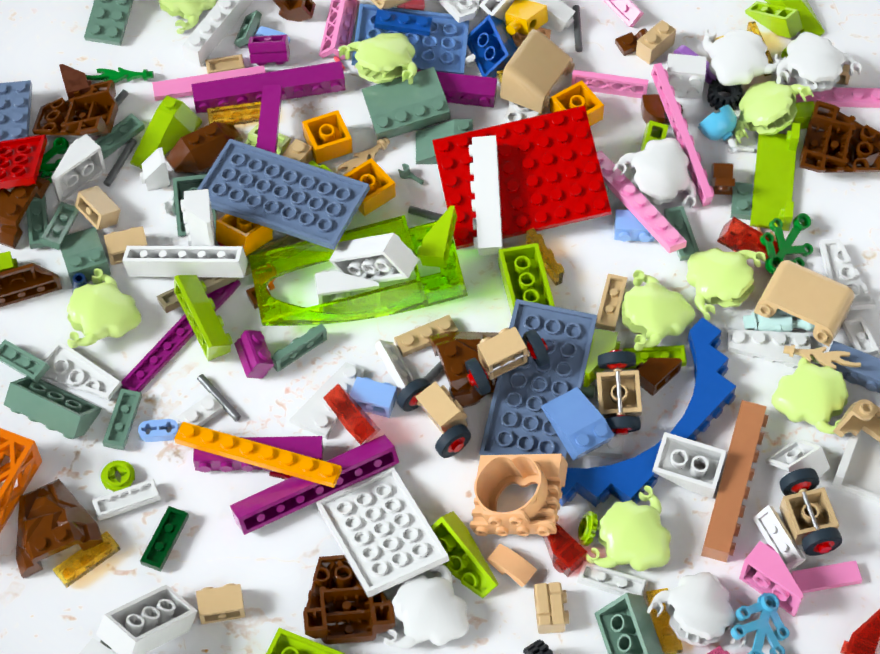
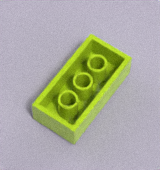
[498,243,555,316]

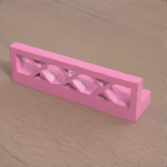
[319,0,359,60]
[571,70,649,98]

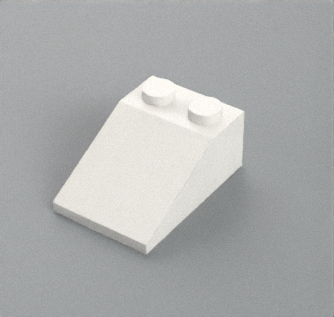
[51,134,106,203]
[315,271,380,316]
[652,432,727,498]

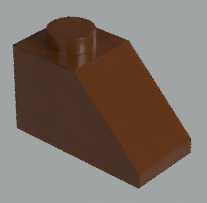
[635,358,682,396]

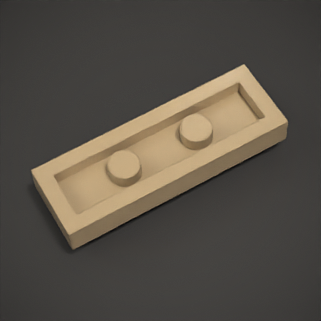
[595,273,628,331]
[394,315,458,357]

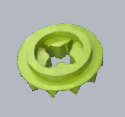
[101,460,135,492]
[578,511,598,546]

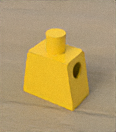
[505,0,548,35]

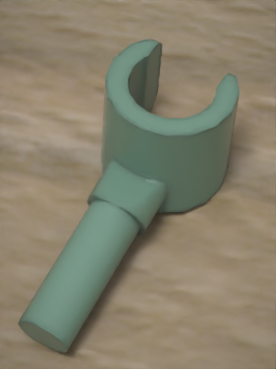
[398,163,424,185]

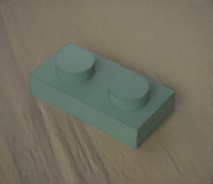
[234,10,262,48]
[730,182,753,220]

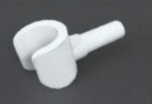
[465,45,476,68]
[726,138,754,154]
[163,191,176,214]

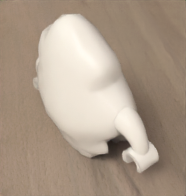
[703,29,786,86]
[776,32,862,92]
[612,138,697,209]
[384,564,469,648]
[647,572,747,648]

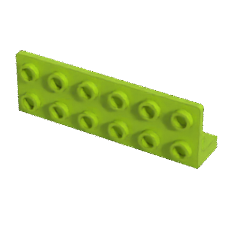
[750,123,800,231]

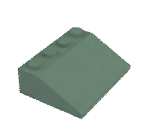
[361,67,451,140]

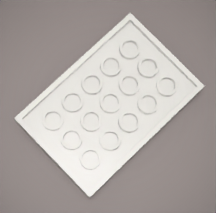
[316,467,449,598]

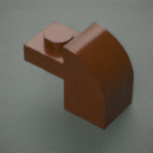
[273,0,316,22]
[641,94,683,124]
[711,163,735,195]

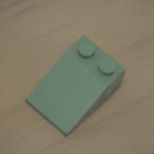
[416,119,473,164]
[172,174,217,237]
[60,227,111,287]

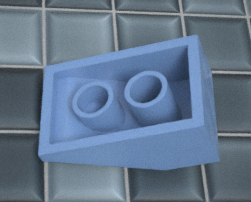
[541,387,614,461]

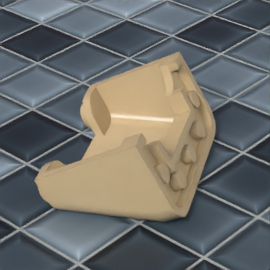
[500,29,575,113]
[754,260,855,346]
[833,399,880,442]

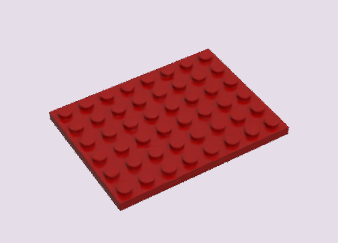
[432,105,612,250]

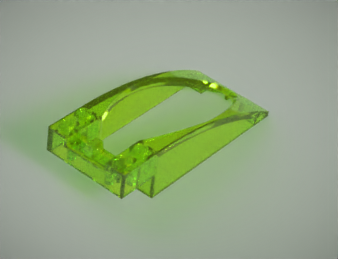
[249,215,468,326]

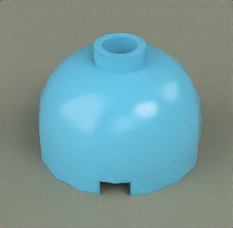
[698,105,737,141]

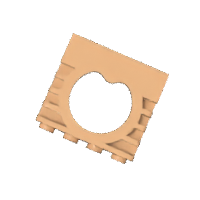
[469,454,568,536]

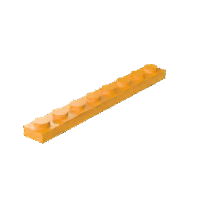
[174,422,342,488]

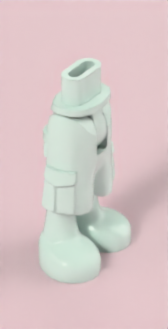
[743,309,815,332]

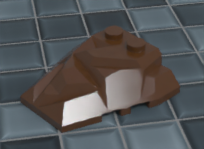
[32,80,118,137]
[799,100,880,173]
[0,177,51,249]
[429,331,499,408]
[16,479,104,578]
[303,555,395,645]

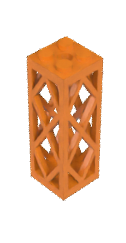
[0,428,42,533]

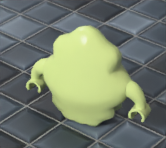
[158,0,217,34]
[339,33,417,85]
[734,81,814,143]
[686,248,766,320]
[67,268,141,348]
[621,270,695,351]
[771,348,849,436]
[586,486,671,571]

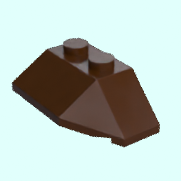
[166,122,243,173]
[0,263,62,307]

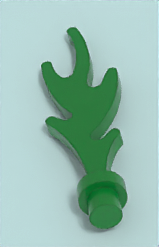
[86,67,154,83]

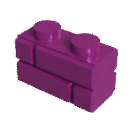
[248,35,290,66]
[234,330,274,379]

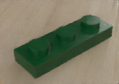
[140,506,189,572]

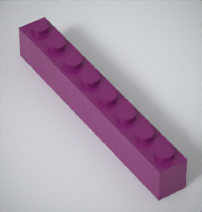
[191,61,346,113]
[230,434,399,535]

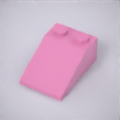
[739,541,804,617]

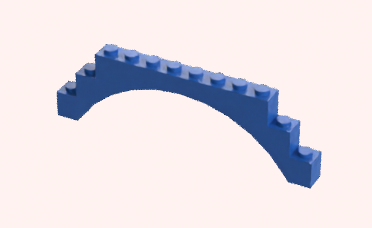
[559,317,736,507]

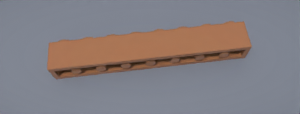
[701,400,769,563]

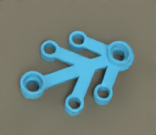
[730,593,790,654]

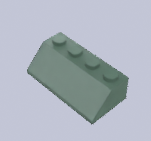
[3,377,102,439]
[594,593,664,654]

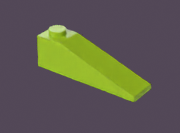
[765,0,825,36]
[130,95,202,169]
[431,511,499,598]

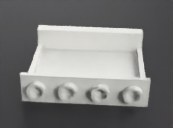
[832,430,880,503]

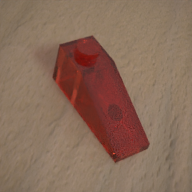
[717,217,779,259]
[323,383,381,445]
[543,522,588,577]
[840,609,880,654]

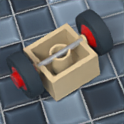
[465,327,550,396]
[596,350,642,435]
[397,378,471,458]
[779,468,842,556]

